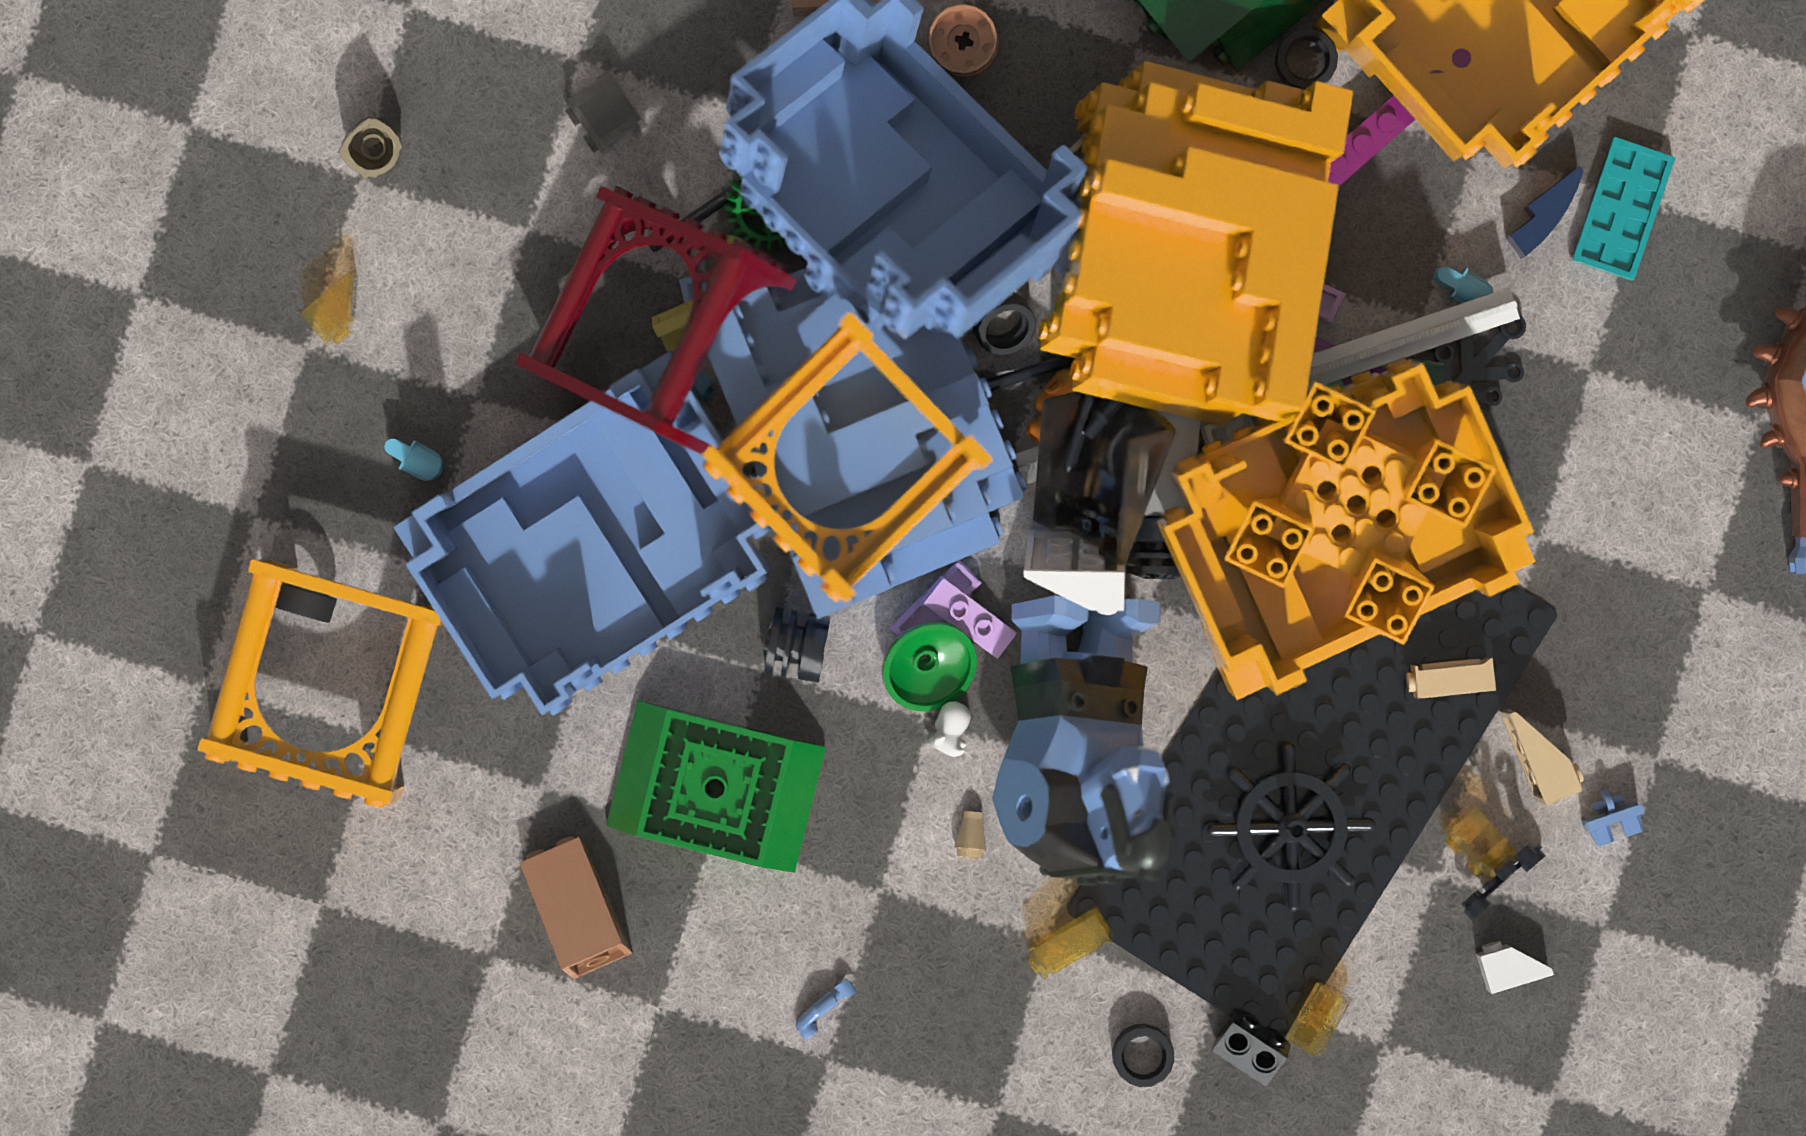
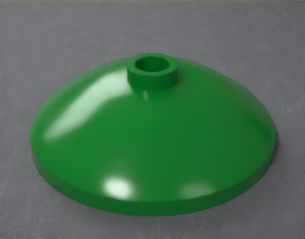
[882,621,977,712]

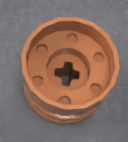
[929,4,999,77]

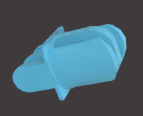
[1433,267,1493,303]
[384,439,444,481]

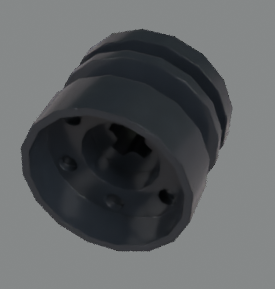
[1126,518,1181,579]
[763,607,831,683]

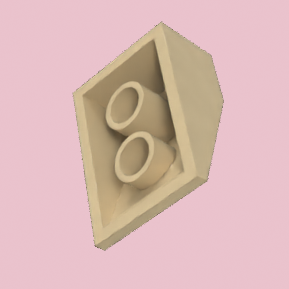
[1500,709,1584,805]

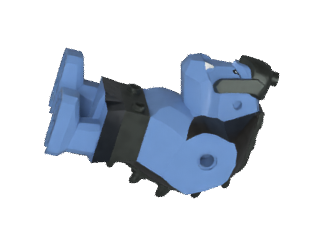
[992,596,1175,886]

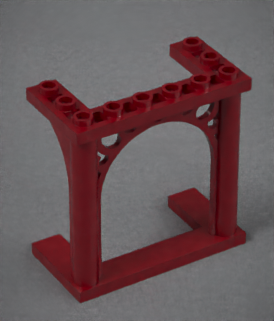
[515,186,797,455]

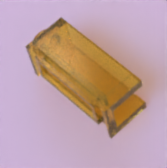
[1027,906,1113,980]

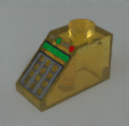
[300,271,358,345]

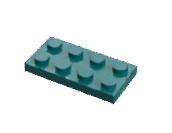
[1571,137,1676,281]

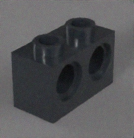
[1212,1009,1291,1086]

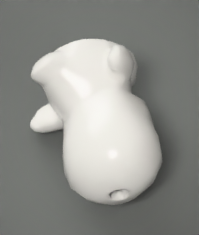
[927,701,971,757]

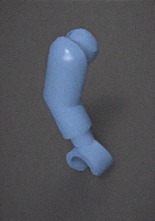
[795,980,856,1039]

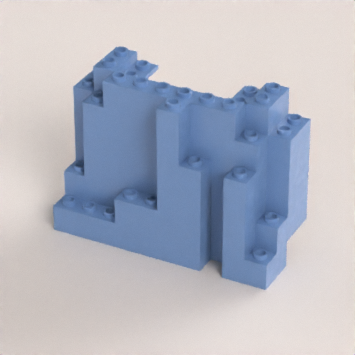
[720,0,1087,339]
[690,268,1027,619]
[393,351,772,716]

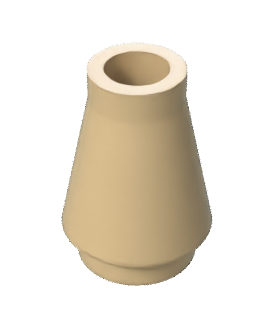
[954,811,986,859]

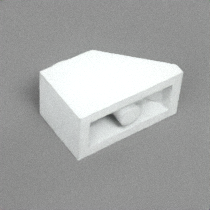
[1476,941,1554,994]

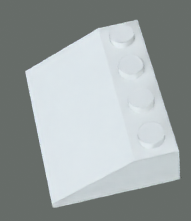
[1024,530,1126,615]

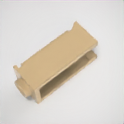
[1406,657,1496,699]

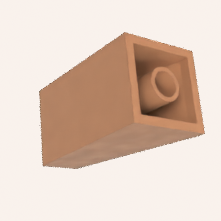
[520,836,633,979]

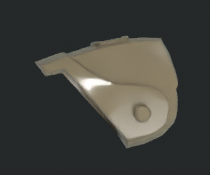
[338,116,403,179]

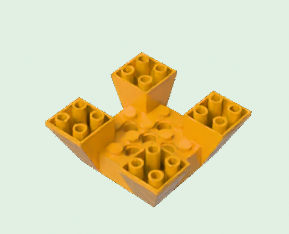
[1224,381,1497,644]

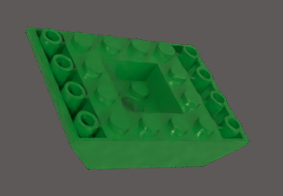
[606,700,826,873]

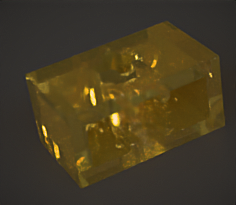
[1443,805,1518,881]
[1285,982,1353,1055]

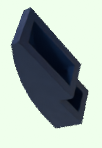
[1506,166,1584,258]

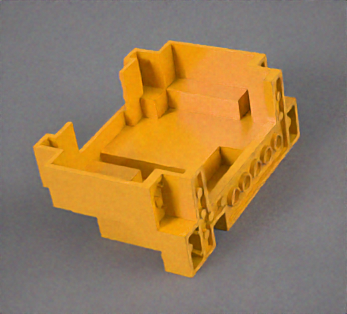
[1313,0,1704,169]
[1037,61,1353,426]
[1156,358,1536,700]

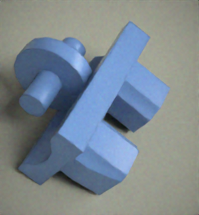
[1581,789,1645,846]

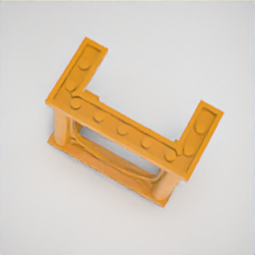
[702,311,993,603]
[197,559,444,808]

